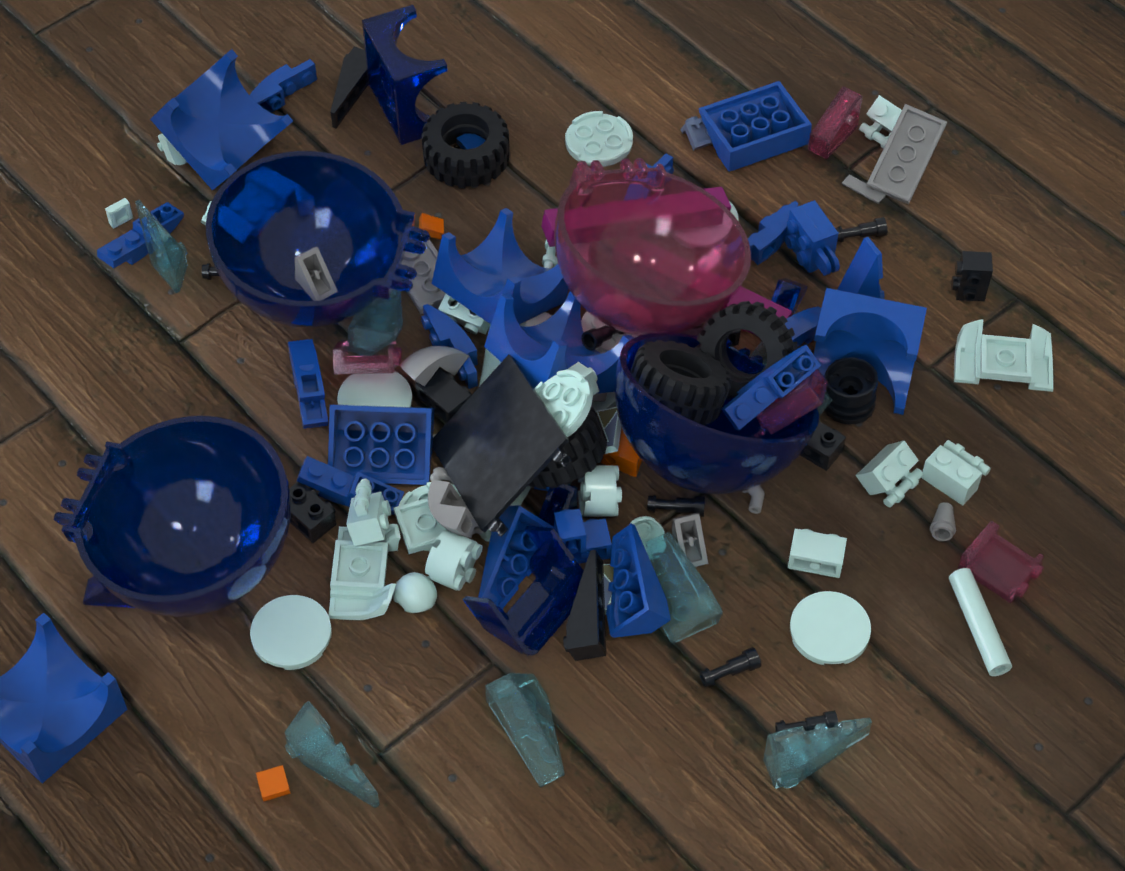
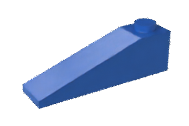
[837,237,885,299]
[478,505,554,612]
[606,523,671,638]

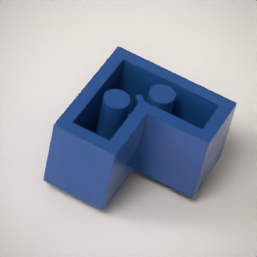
[554,509,612,567]

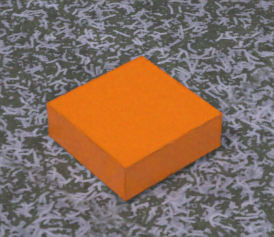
[419,213,444,240]
[256,765,291,802]

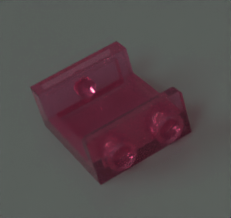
[333,341,402,374]
[958,521,1044,603]

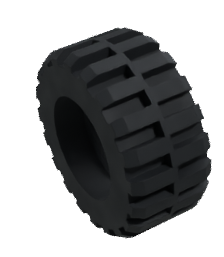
[422,102,510,189]
[696,301,798,400]
[626,340,731,427]
[528,406,607,489]

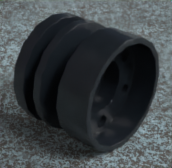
[823,357,878,424]

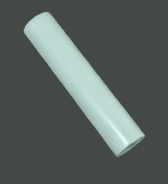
[949,568,1012,676]

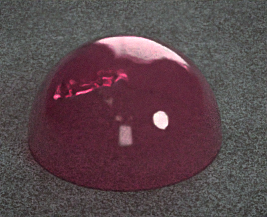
[554,158,751,337]

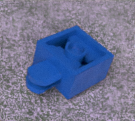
[785,200,840,276]

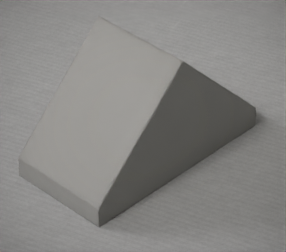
[295,247,338,303]
[671,513,708,570]

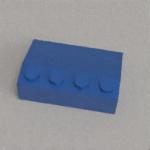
[699,81,812,172]
[328,404,434,485]

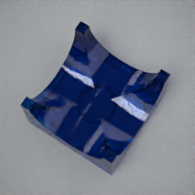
[362,5,447,145]

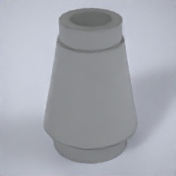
[930,502,956,541]

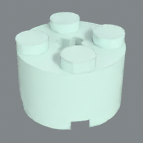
[578,465,622,517]
[425,530,483,591]

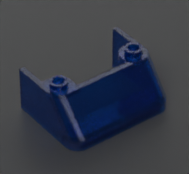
[462,526,584,655]

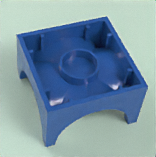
[150,49,293,190]
[431,208,578,324]
[805,288,927,415]
[484,290,636,394]
[0,613,128,784]

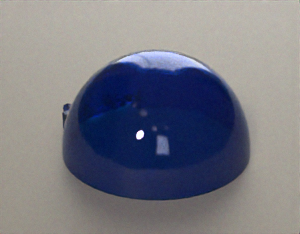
[206,151,430,328]
[615,332,819,494]
[53,416,291,617]

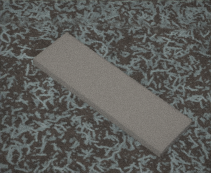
[842,174,886,204]

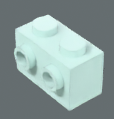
[438,294,490,335]
[788,528,847,578]

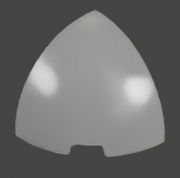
[400,346,469,386]
[428,480,483,538]

